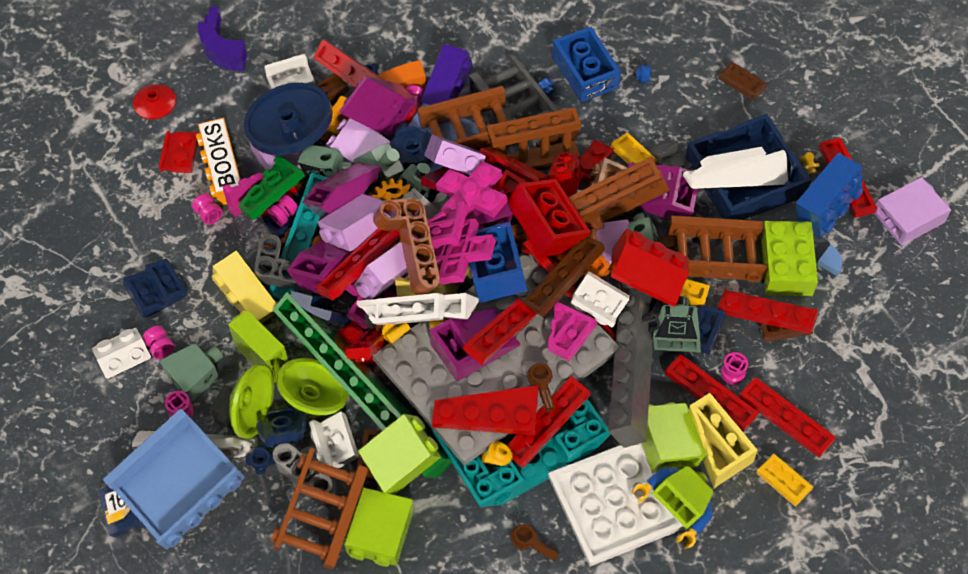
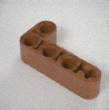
[373,199,440,295]

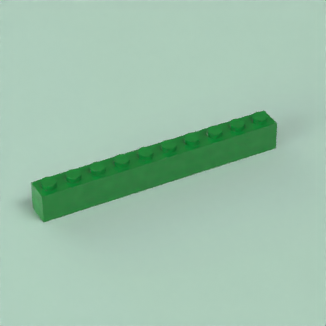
[272,292,452,478]

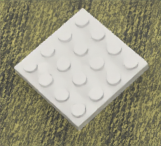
[548,444,685,566]

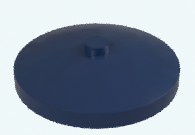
[244,82,333,155]

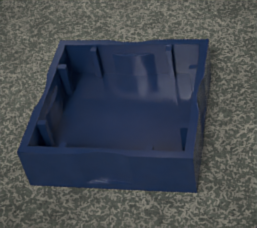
[685,114,812,220]

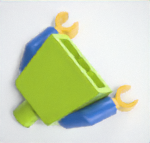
[631,466,713,549]

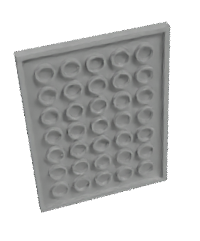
[373,251,619,466]

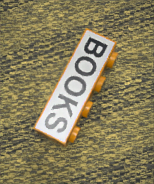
[196,118,240,206]

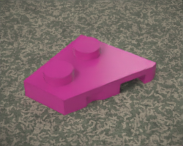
[222,173,263,217]
[414,201,468,247]
[548,302,597,362]

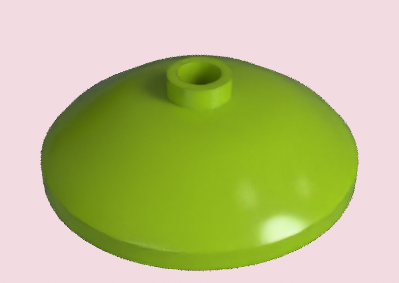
[276,358,349,415]
[229,364,274,439]

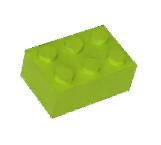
[761,221,818,296]

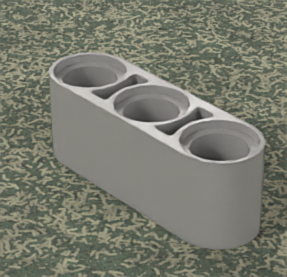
[273,443,335,505]

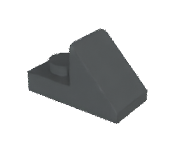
[649,141,693,171]

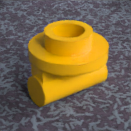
[798,152,820,175]
[382,323,411,344]
[481,442,512,466]

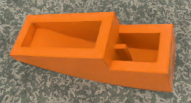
[378,60,426,89]

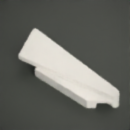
[683,147,788,189]
[357,293,479,325]
[132,431,259,458]

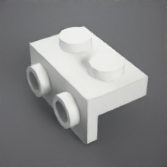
[264,54,315,89]
[571,271,630,327]
[92,328,151,379]
[309,411,359,468]

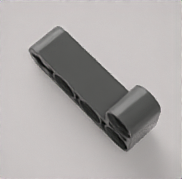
[253,234,324,297]

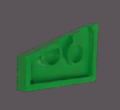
[238,155,305,221]

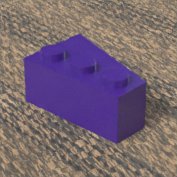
[420,44,474,105]

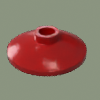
[133,84,176,120]

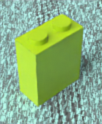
[228,310,288,383]
[641,402,706,473]
[358,414,441,494]
[345,488,414,567]

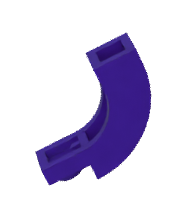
[197,6,248,71]

